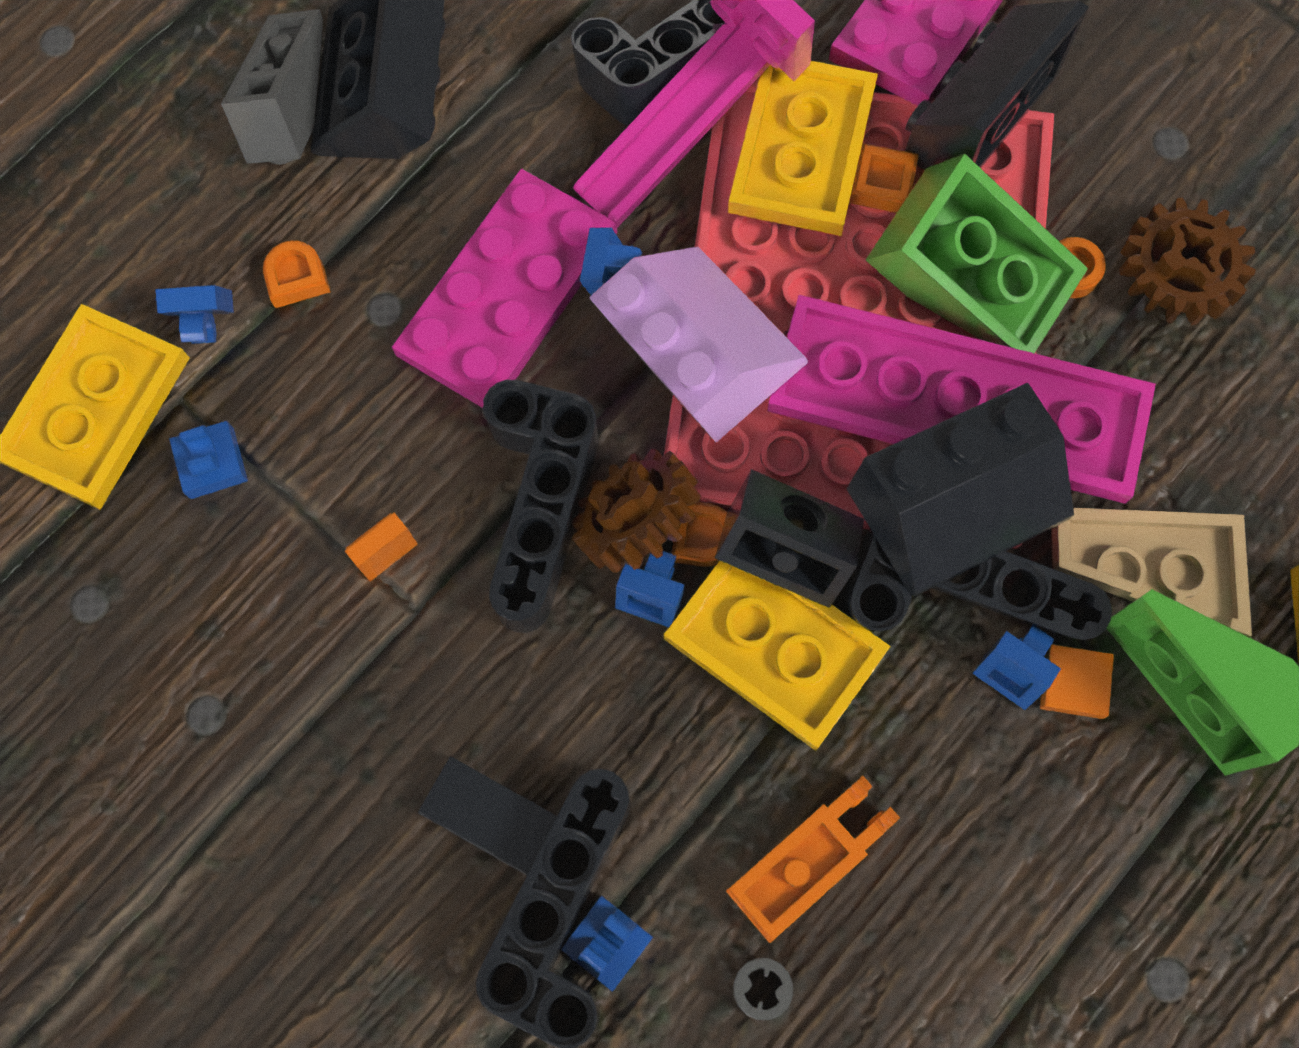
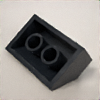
[310,0,445,159]
[905,0,1089,170]
[846,383,1074,597]

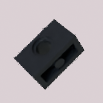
[715,469,864,608]

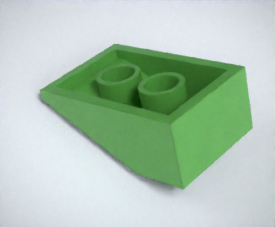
[866,154,1088,353]
[1106,589,1299,775]

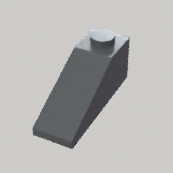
[221,9,323,164]

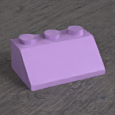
[589,247,808,442]

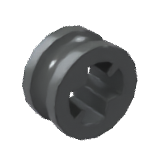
[734,958,793,1020]

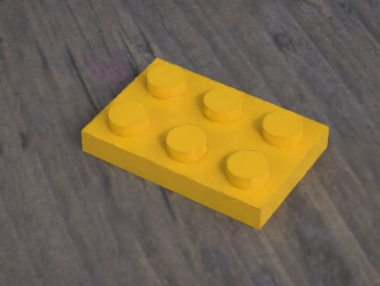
[728,61,878,236]
[0,304,190,510]
[664,561,891,751]

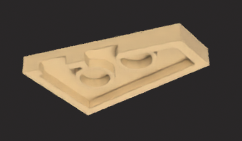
[1052,508,1252,638]

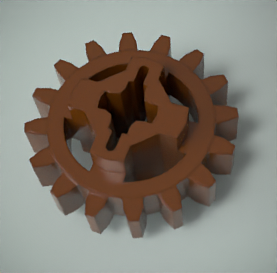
[1119,197,1256,325]
[571,449,701,573]

